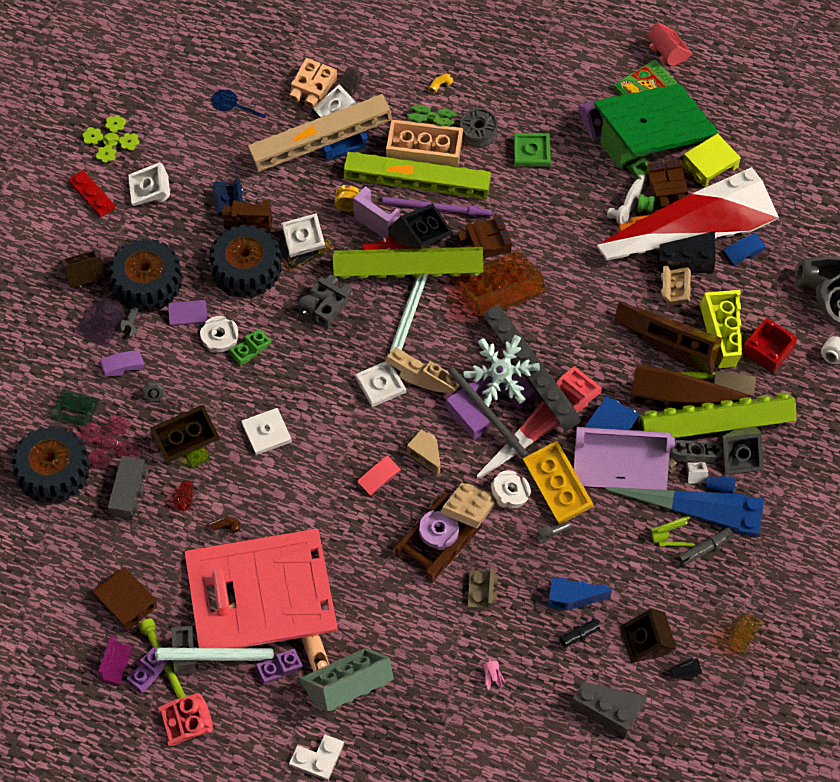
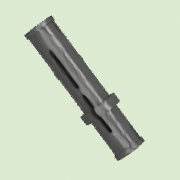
[677,527,734,567]

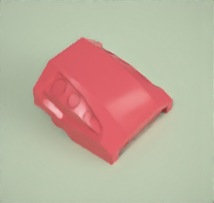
[158,693,213,746]

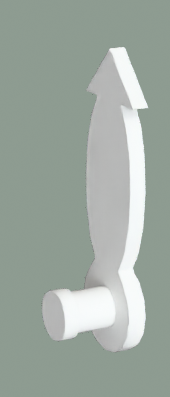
[607,174,647,225]

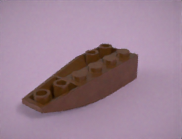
[614,301,723,374]
[629,365,749,410]

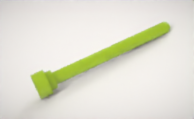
[138,618,186,699]

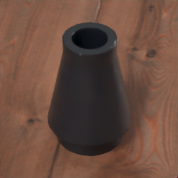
[670,657,702,679]

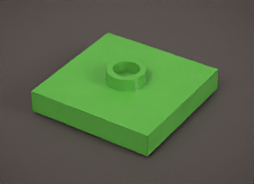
[513,133,551,167]

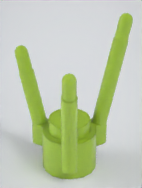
[650,516,695,547]

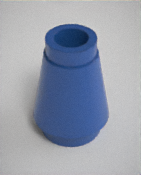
[706,476,736,494]

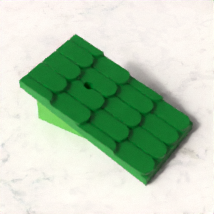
[594,84,719,168]

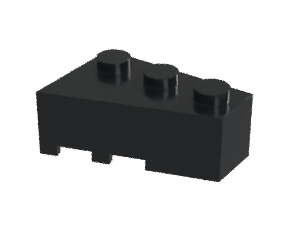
[657,231,716,274]

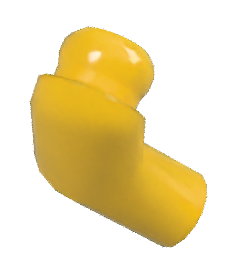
[428,73,453,94]

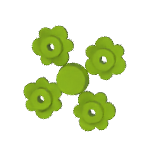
[82,115,140,163]

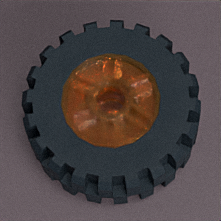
[209,225,281,298]
[109,239,182,312]
[12,426,90,504]

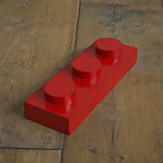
[68,170,115,218]

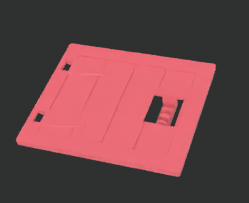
[185,529,338,648]

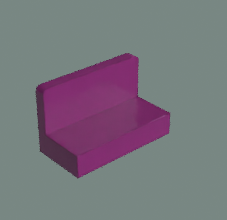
[98,636,133,686]

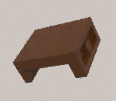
[93,567,157,632]

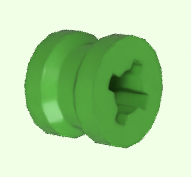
[637,194,655,214]

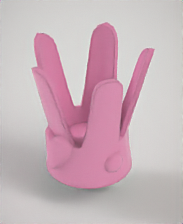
[483,659,506,690]

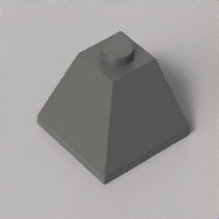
[722,427,763,475]

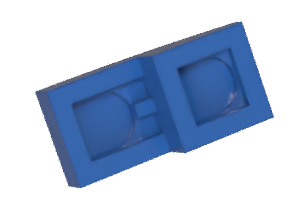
[724,233,766,266]

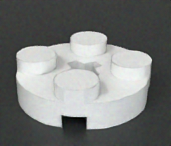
[200,316,239,352]
[491,471,531,508]

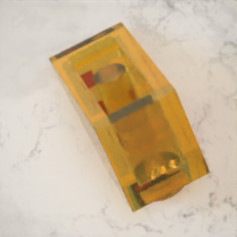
[727,612,765,653]

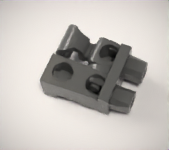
[299,274,352,329]

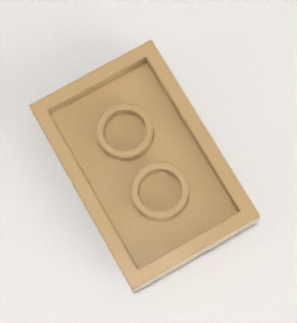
[441,483,497,528]

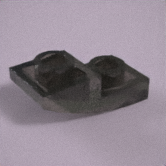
[339,68,364,98]

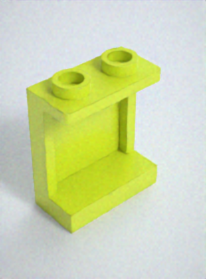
[683,134,741,187]

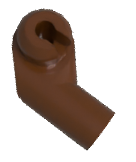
[210,516,241,533]

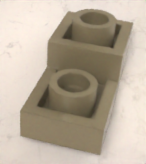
[714,371,756,396]

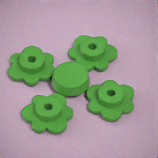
[407,105,457,126]

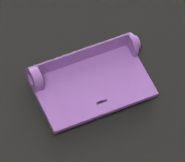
[574,427,675,490]

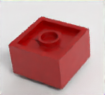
[742,317,798,374]

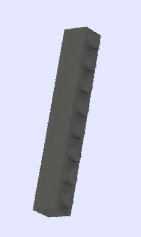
[483,304,581,432]

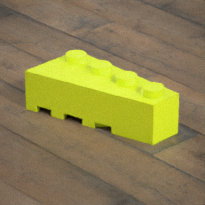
[699,290,742,368]

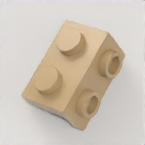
[661,266,691,306]

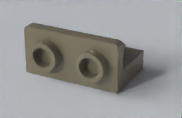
[468,567,498,611]

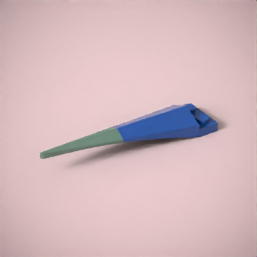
[605,487,764,537]

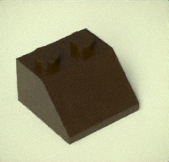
[61,250,107,289]
[620,609,677,663]

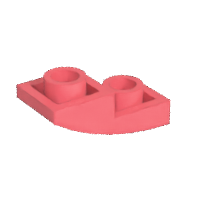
[357,456,401,496]

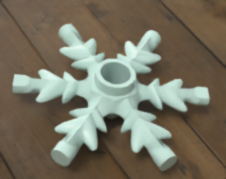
[464,335,540,407]

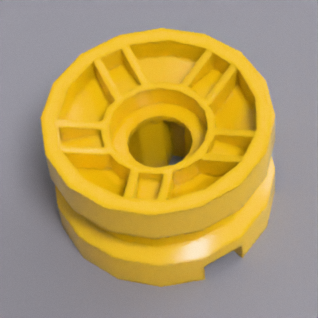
[334,185,359,212]

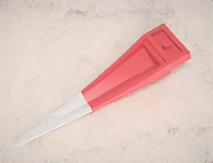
[477,366,602,479]

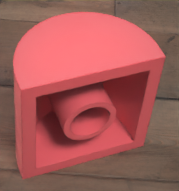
[648,22,692,65]

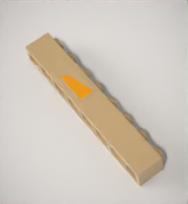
[248,94,392,172]

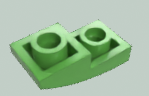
[228,329,272,366]

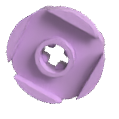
[419,510,459,550]

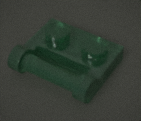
[50,389,99,429]

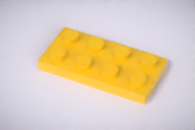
[523,441,594,525]

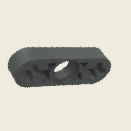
[669,440,723,462]

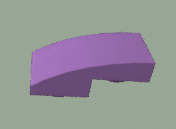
[100,351,144,376]
[127,646,169,693]
[255,649,303,685]

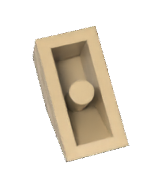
[407,429,440,475]

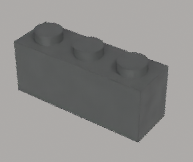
[108,456,149,520]

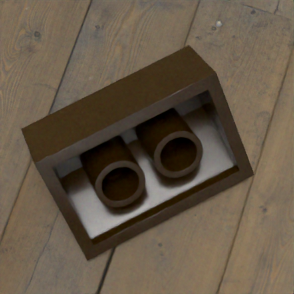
[150,405,220,463]

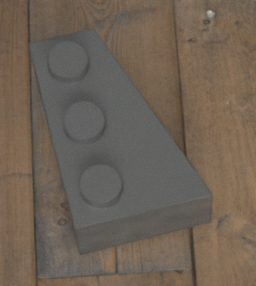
[571,682,648,738]

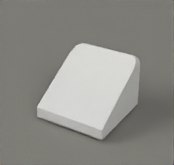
[686,461,708,484]

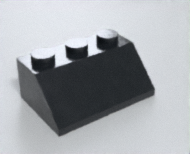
[388,203,453,249]

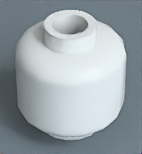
[821,336,840,364]

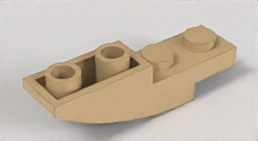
[385,347,460,393]

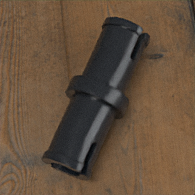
[559,619,600,648]

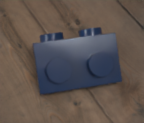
[213,178,244,216]

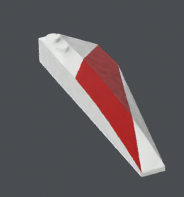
[597,167,779,260]

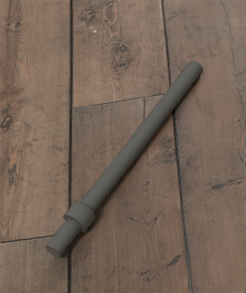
[448,367,528,458]

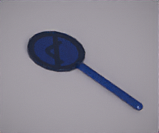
[211,89,266,118]

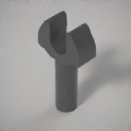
[117,305,139,339]
[536,522,571,543]

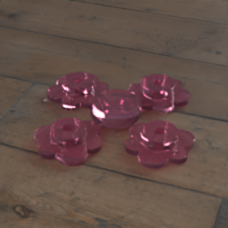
[80,415,138,469]

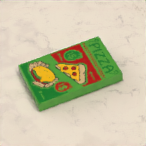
[614,60,677,96]

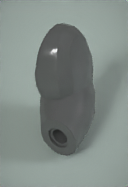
[795,256,840,326]

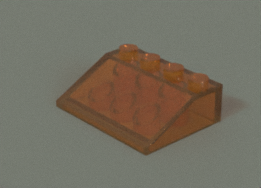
[452,250,546,319]

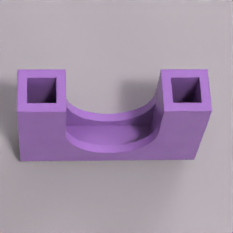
[446,364,535,440]

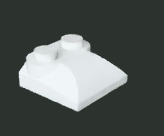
[128,162,170,206]

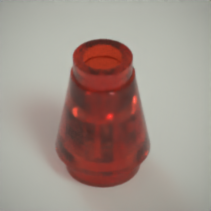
[173,480,193,511]

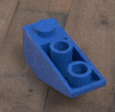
[548,577,612,611]

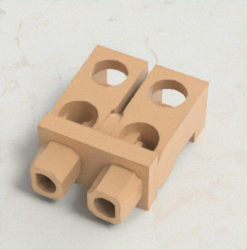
[290,58,337,109]

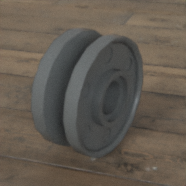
[460,108,498,148]

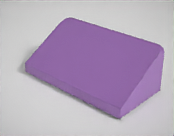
[168,300,207,326]

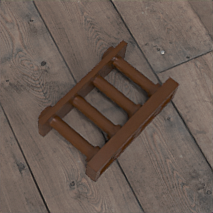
[395,492,482,583]

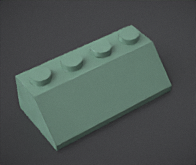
[300,648,394,711]

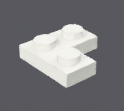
[289,735,344,781]

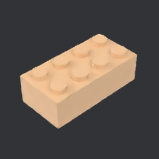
[386,120,463,167]

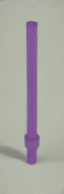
[382,197,492,217]

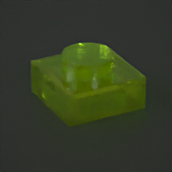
[186,447,210,468]

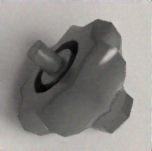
[142,381,165,403]

